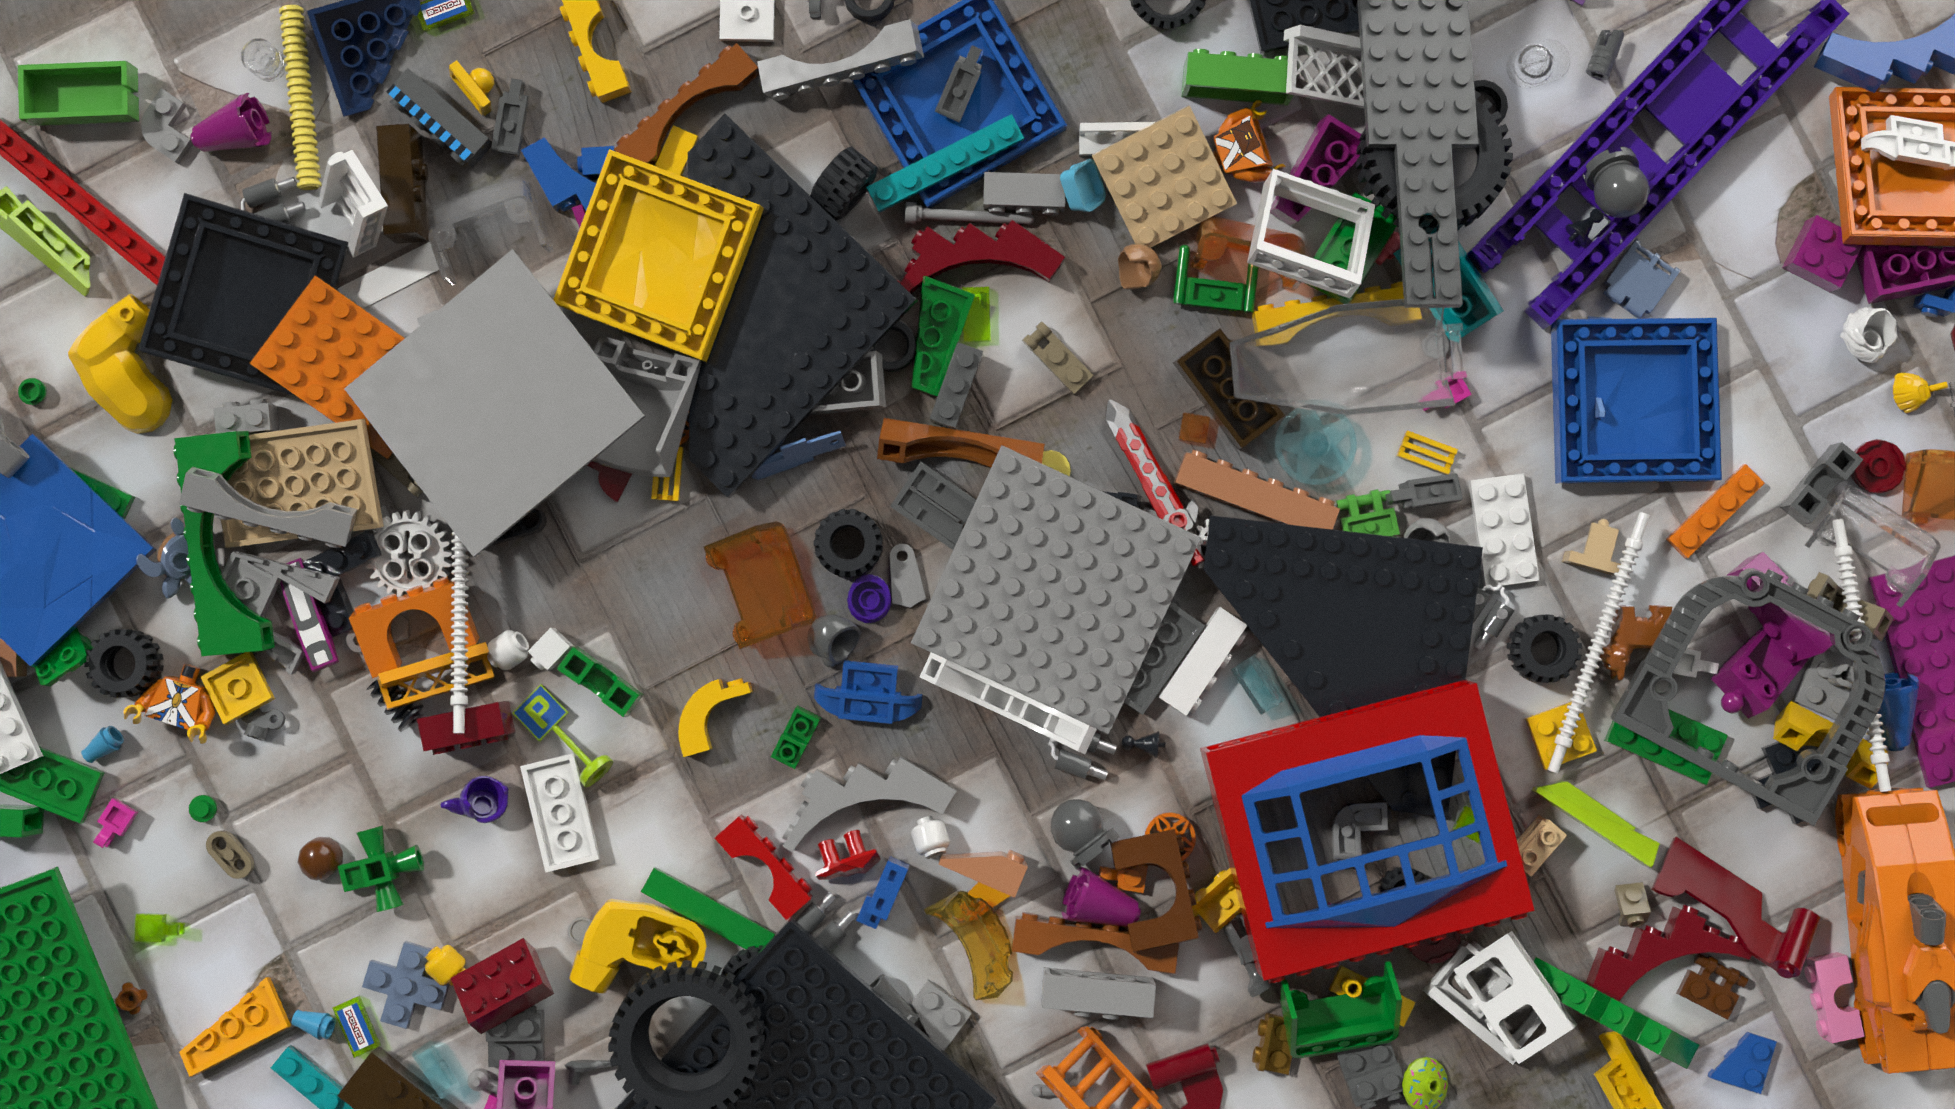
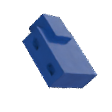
[856,856,910,929]

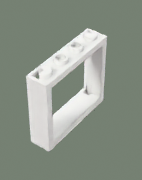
[1247,169,1375,298]

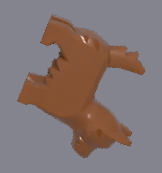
[1600,605,1672,681]

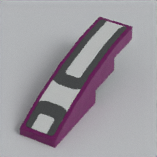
[280,558,339,672]

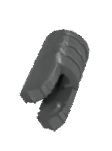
[1586,30,1625,80]

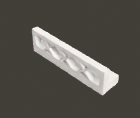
[1079,122,1155,156]

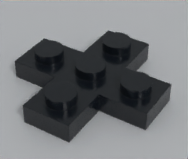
[1751,741,1820,824]

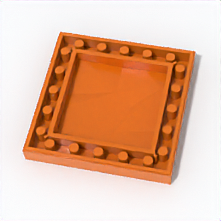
[1829,87,1955,246]

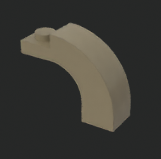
[1807,572,1894,642]

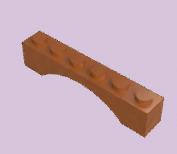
[614,43,760,166]
[877,418,1045,468]
[1012,912,1179,974]

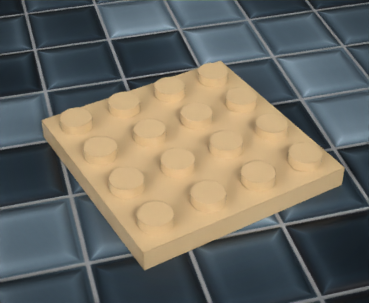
[1092,105,1237,248]

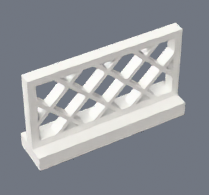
[1284,25,1364,109]

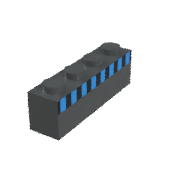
[386,68,492,168]

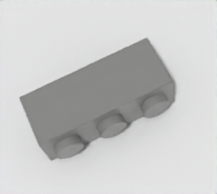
[983,172,1065,216]

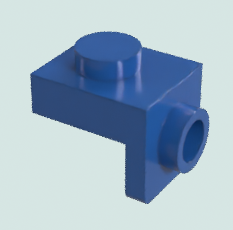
[1913,286,1955,317]

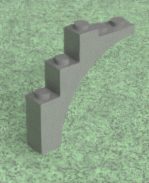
[782,756,957,852]

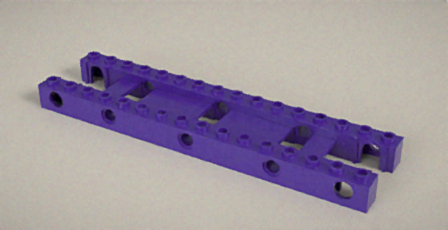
[1467,0,1850,329]

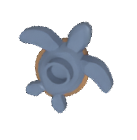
[136,518,192,599]

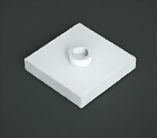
[719,0,775,42]

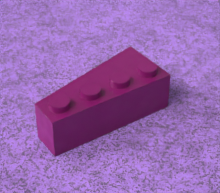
[1270,114,1361,226]
[1856,245,1955,304]
[1727,552,1833,664]

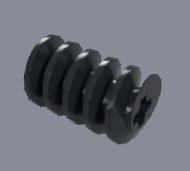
[366,680,424,732]

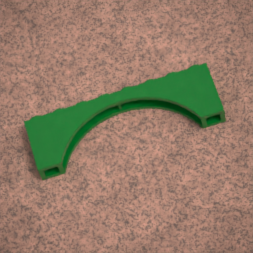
[173,431,275,657]

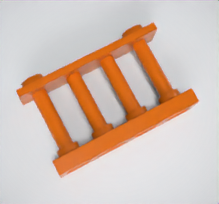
[1035,1026,1162,1109]

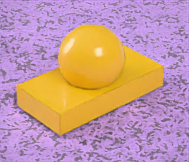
[449,60,494,116]

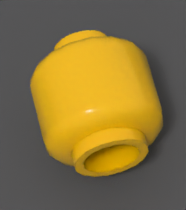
[425,945,466,986]

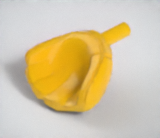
[1893,373,1948,413]

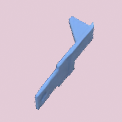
[752,431,846,480]

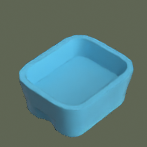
[1060,159,1106,212]

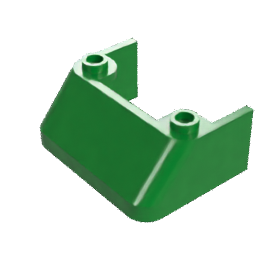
[1281,961,1402,1058]

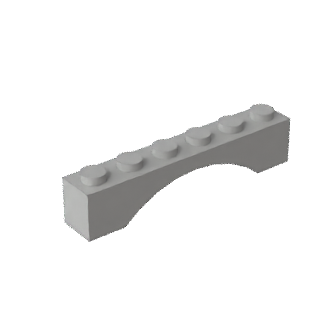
[757,19,924,101]
[179,467,358,548]

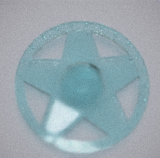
[1275,404,1357,485]

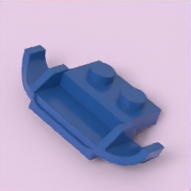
[814,660,923,724]

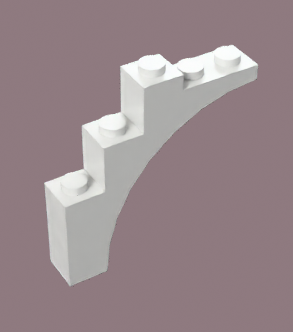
[920,652,1097,754]

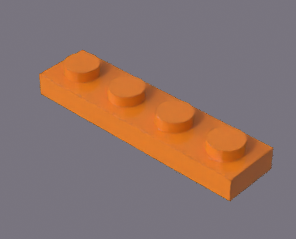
[1666,464,1765,559]

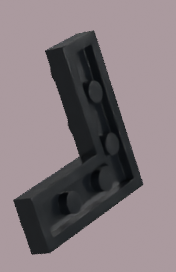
[303,530,382,637]

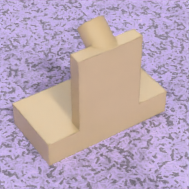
[1562,519,1621,576]

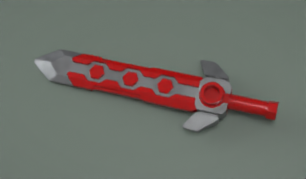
[1106,400,1205,566]

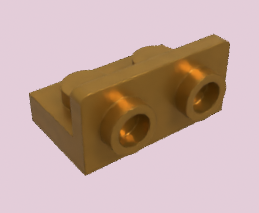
[1252,1013,1292,1075]

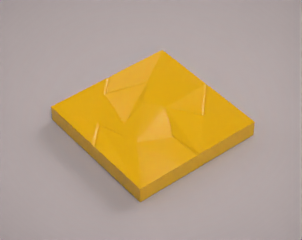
[553,149,764,362]

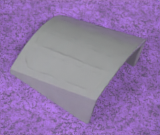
[593,336,701,477]

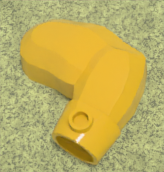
[68,294,173,434]
[569,899,707,994]

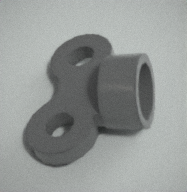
[241,708,285,741]

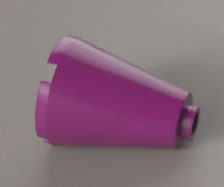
[190,93,272,152]
[1062,867,1141,927]

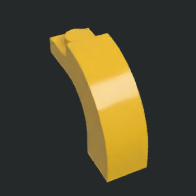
[678,678,753,757]

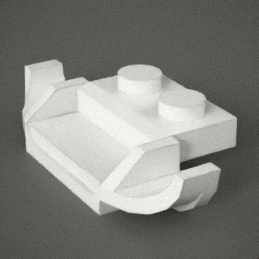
[1861,115,1955,170]

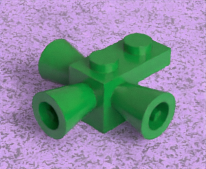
[338,825,424,912]

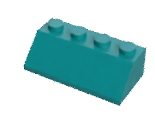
[1393,228,1504,344]

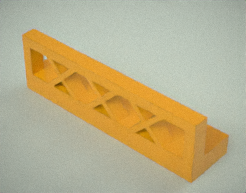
[377,642,494,710]

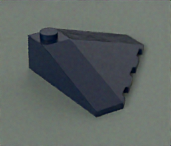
[307,0,421,117]

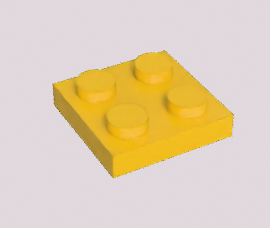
[201,652,275,725]
[1525,701,1597,770]

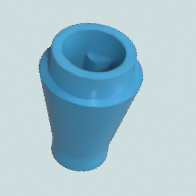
[81,726,124,763]
[291,1010,336,1040]

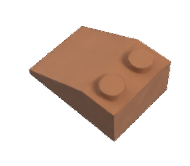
[938,850,1028,898]

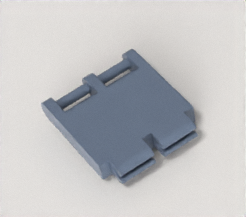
[1603,239,1681,319]

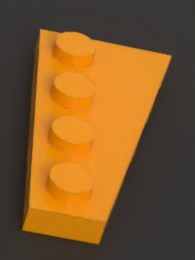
[179,977,292,1077]

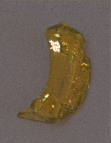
[924,891,1013,1001]

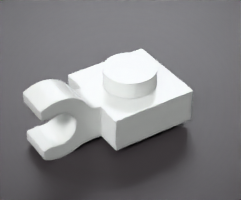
[1673,648,1719,678]

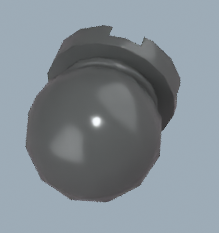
[1583,147,1650,218]
[1051,799,1120,870]

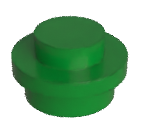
[18,378,47,405]
[189,795,217,822]

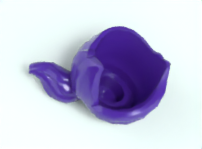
[440,776,509,823]

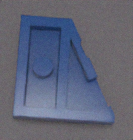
[1707,1032,1777,1094]

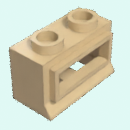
[1517,815,1567,877]

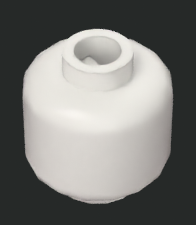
[487,630,529,670]
[911,816,950,859]

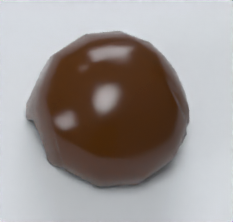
[297,837,343,881]

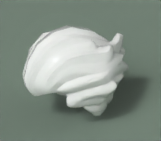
[1840,307,1898,363]

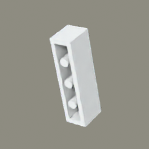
[1157,607,1247,716]

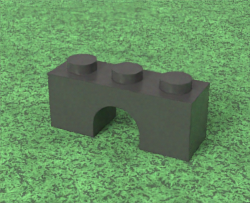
[930,342,983,429]
[1780,442,1863,524]

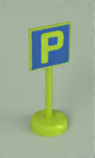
[513,684,613,787]

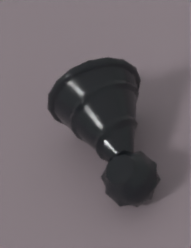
[1566,209,1604,246]
[1121,731,1166,758]

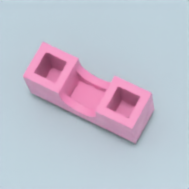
[1804,952,1865,1043]

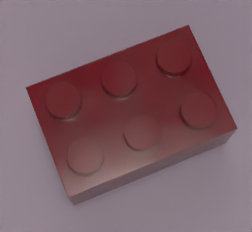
[417,701,515,755]
[450,938,554,1034]

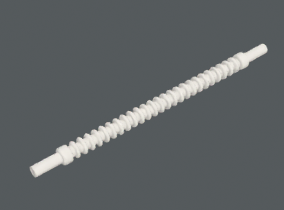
[1548,512,1650,774]
[1832,519,1892,792]
[450,532,469,734]

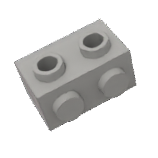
[214,399,280,435]

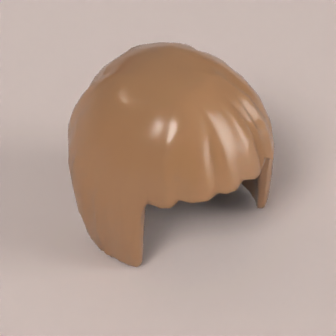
[1118,244,1162,289]

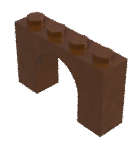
[1110,829,1203,953]

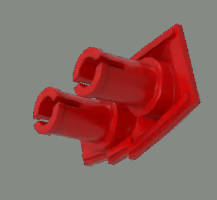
[815,830,881,880]

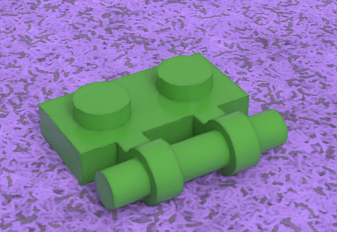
[1336,489,1400,536]

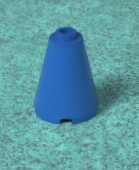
[1878,673,1919,751]

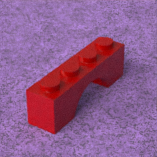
[715,814,813,921]

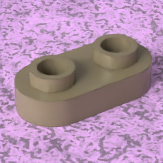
[206,830,254,879]

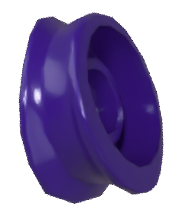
[847,574,891,623]

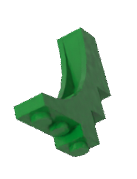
[1533,957,1700,1069]

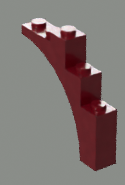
[897,220,1065,294]
[1585,904,1752,1001]

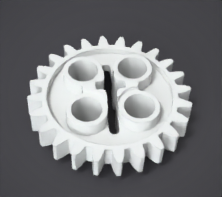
[365,510,454,597]

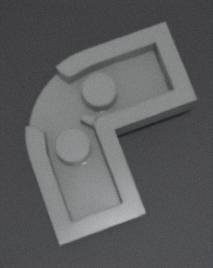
[141,88,193,164]
[1332,802,1388,859]

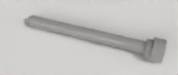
[905,202,1034,225]

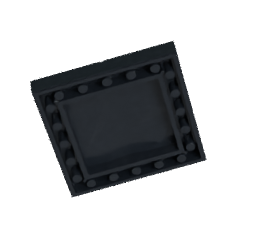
[138,193,349,397]

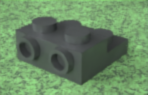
[486,1005,545,1067]
[1335,1042,1403,1109]

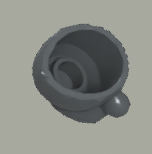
[807,614,861,668]

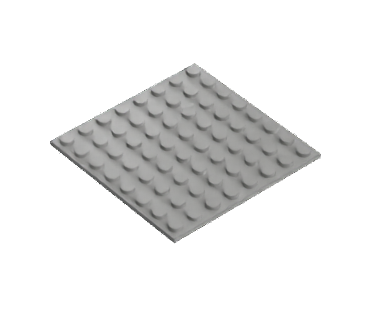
[344,249,646,557]
[911,445,1201,734]

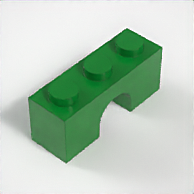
[557,647,644,717]

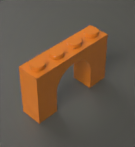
[349,577,480,679]

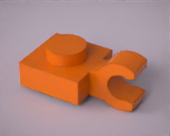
[1098,866,1148,893]

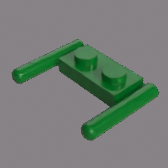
[1173,245,1259,313]

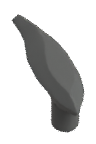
[565,1060,611,1085]

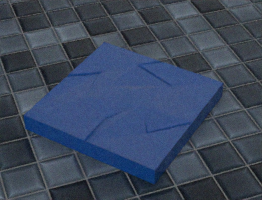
[851,0,1067,208]
[1551,318,1722,484]
[0,434,156,667]

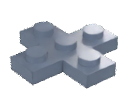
[362,941,450,1029]

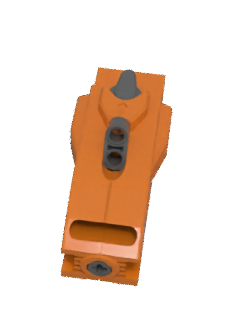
[1835,787,1955,1074]

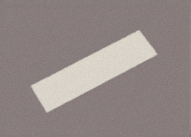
[338,241,445,308]

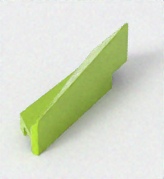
[0,186,90,296]
[1531,781,1660,868]

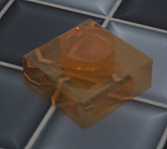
[1178,412,1210,444]

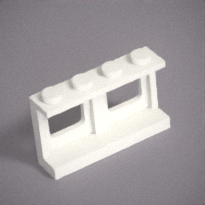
[318,150,388,258]
[1454,931,1577,1064]
[1422,940,1542,1065]

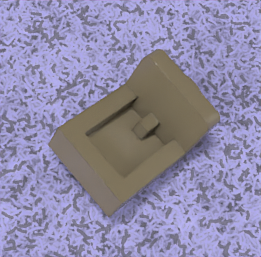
[1614,882,1651,928]

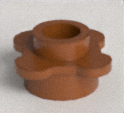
[115,982,148,1015]

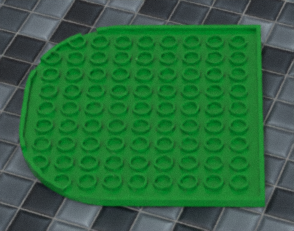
[0,866,158,1109]

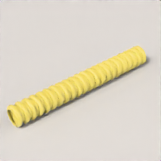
[279,5,322,190]

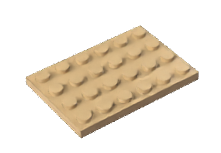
[221,419,384,548]

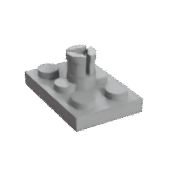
[1792,637,1877,720]

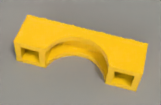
[559,0,632,103]
[1773,701,1888,789]

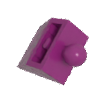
[1711,627,1809,719]

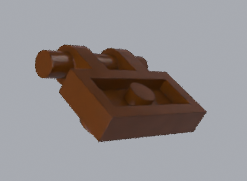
[1676,953,1748,1020]

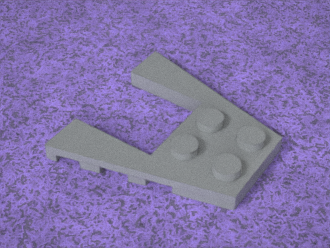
[222,551,340,675]

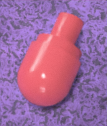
[1376,232,1400,265]

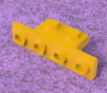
[1192,868,1241,933]
[1594,1031,1663,1109]

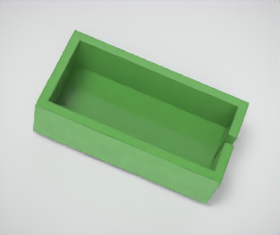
[1181,49,1294,106]
[18,61,139,126]

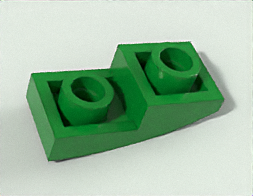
[771,705,821,769]

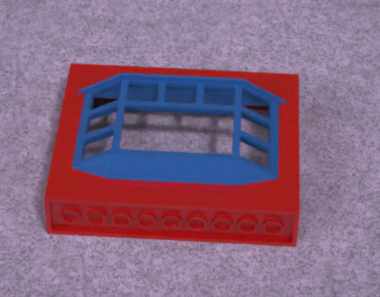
[1200,680,1535,983]

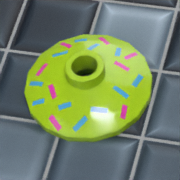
[1402,1057,1448,1109]

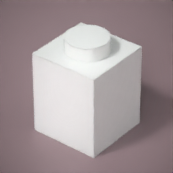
[528,628,575,670]

